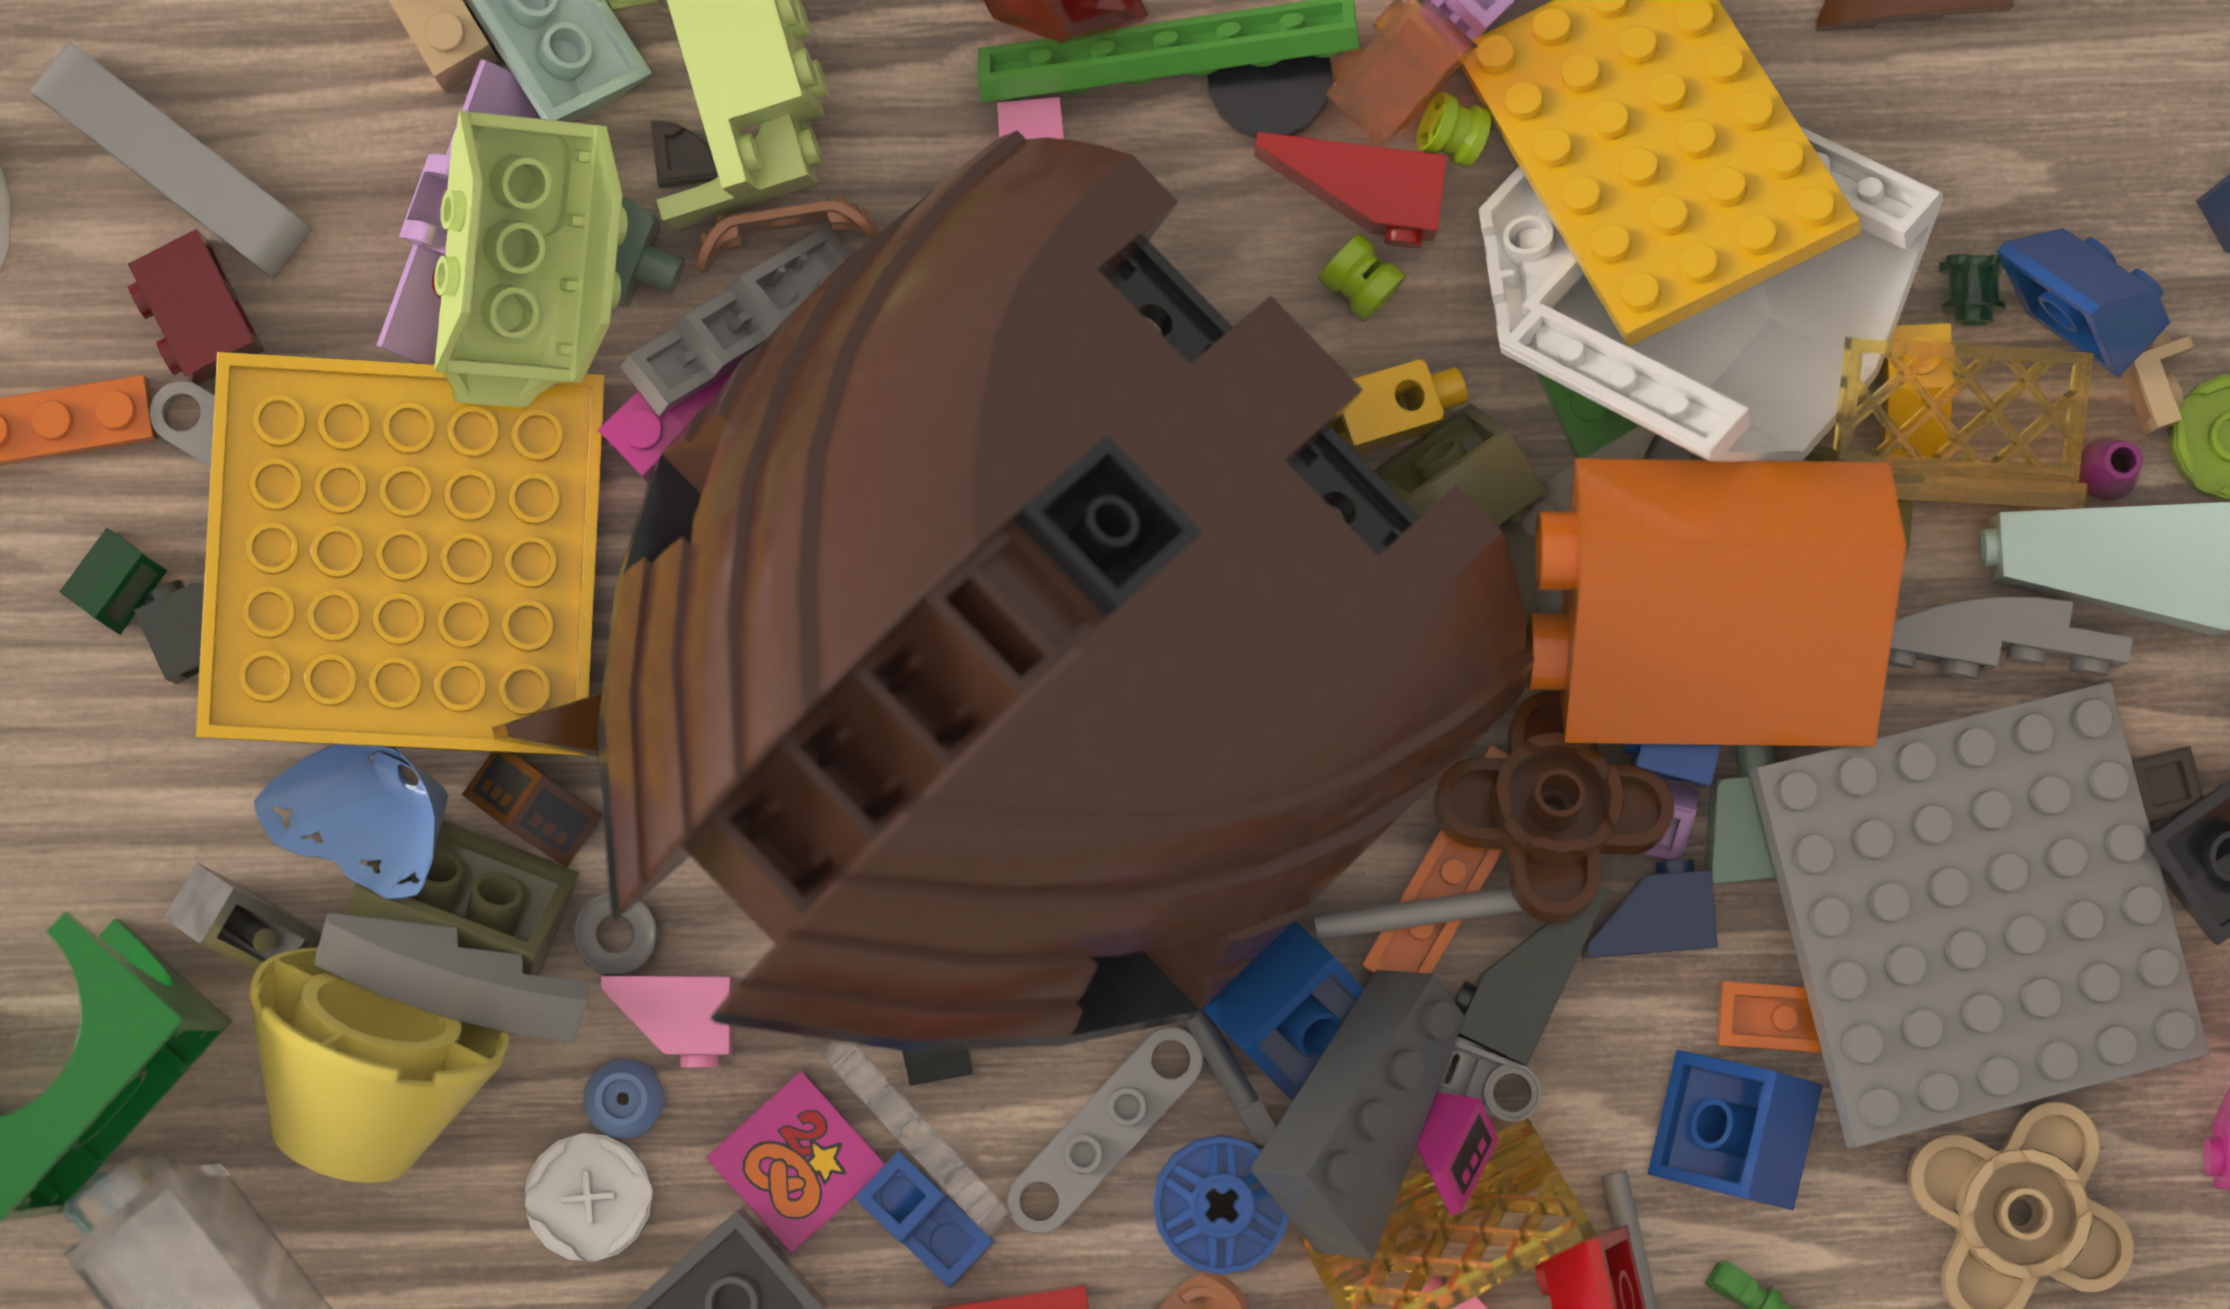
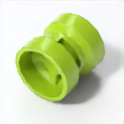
[1317,232,1407,322]

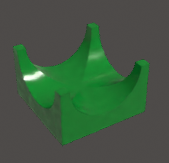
[0,912,232,1222]

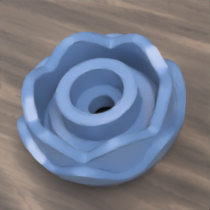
[583,1059,665,1138]

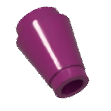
[2077,437,2143,500]

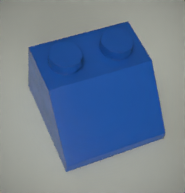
[1997,228,2170,378]
[1203,920,1364,1102]
[1647,1050,1823,1211]

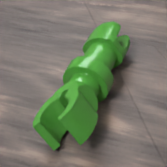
[1705,1260,1794,1309]

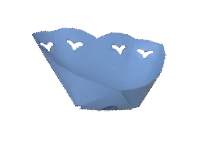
[254,745,448,899]

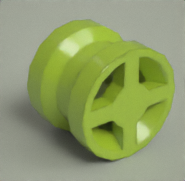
[1416,91,1492,168]

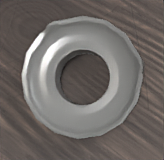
[574,893,657,976]

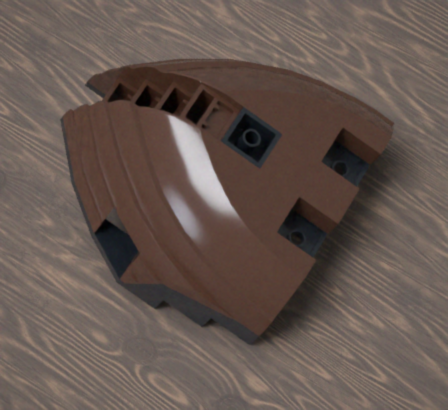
[598,130,1535,1051]

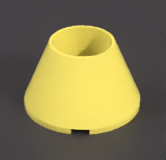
[250,948,509,1183]

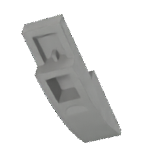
[1888,597,2133,679]

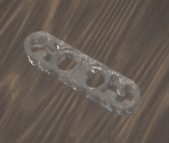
[820,1041,1014,1238]

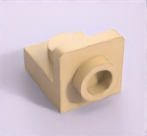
[2122,331,2195,436]

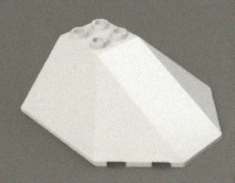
[1478,126,1943,461]

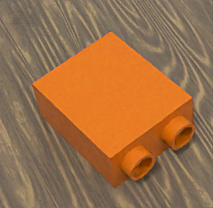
[1526,458,1906,747]

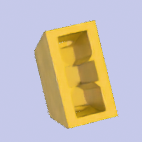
[1331,359,1468,457]

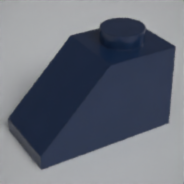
[1582,859,1718,959]

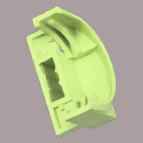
[598,0,829,230]

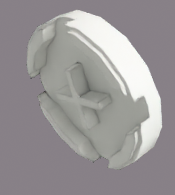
[524,1133,654,1262]

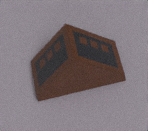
[462,752,604,867]

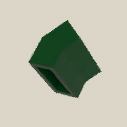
[60,527,168,635]

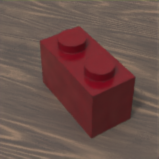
[128,229,265,385]

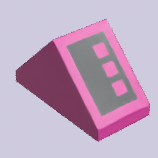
[1416,1091,1499,1216]

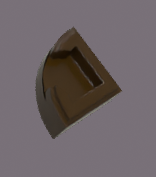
[651,121,719,187]

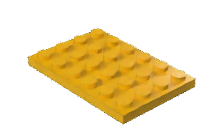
[1457,0,1861,347]

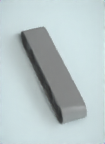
[30,42,312,279]

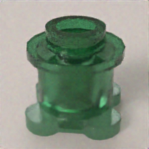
[1939,254,2006,326]

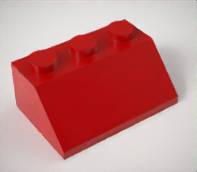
[1535,1225,1646,1309]

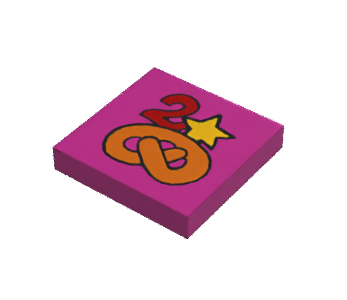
[705,1071,886,1253]

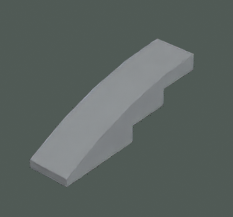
[620,225,851,416]
[316,913,588,1043]

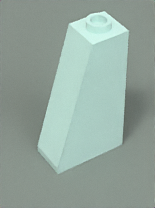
[1979,502,2230,636]

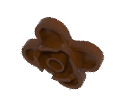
[1433,691,1674,923]

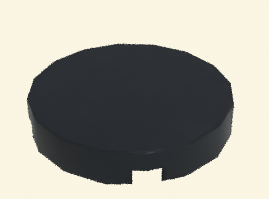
[1207,55,1333,138]

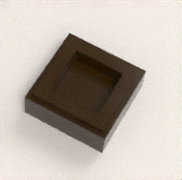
[2132,746,2204,822]

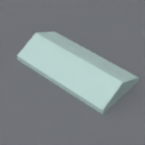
[465,0,652,122]

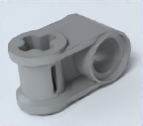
[1437,1037,1542,1122]

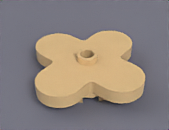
[1907,1102,2134,1309]

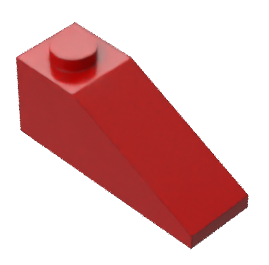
[1254,132,1447,248]

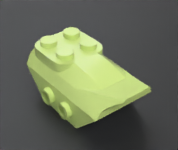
[434,111,627,408]

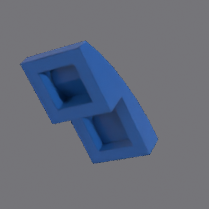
[854,1151,996,1288]

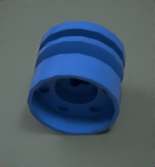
[1152,1134,1288,1275]

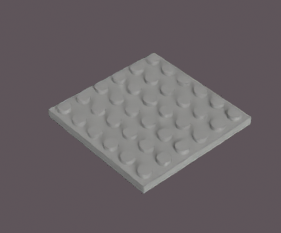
[1749,681,2210,1148]

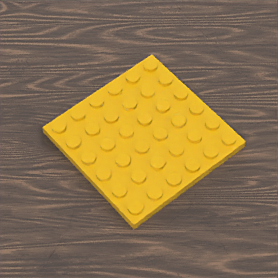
[196,352,605,757]

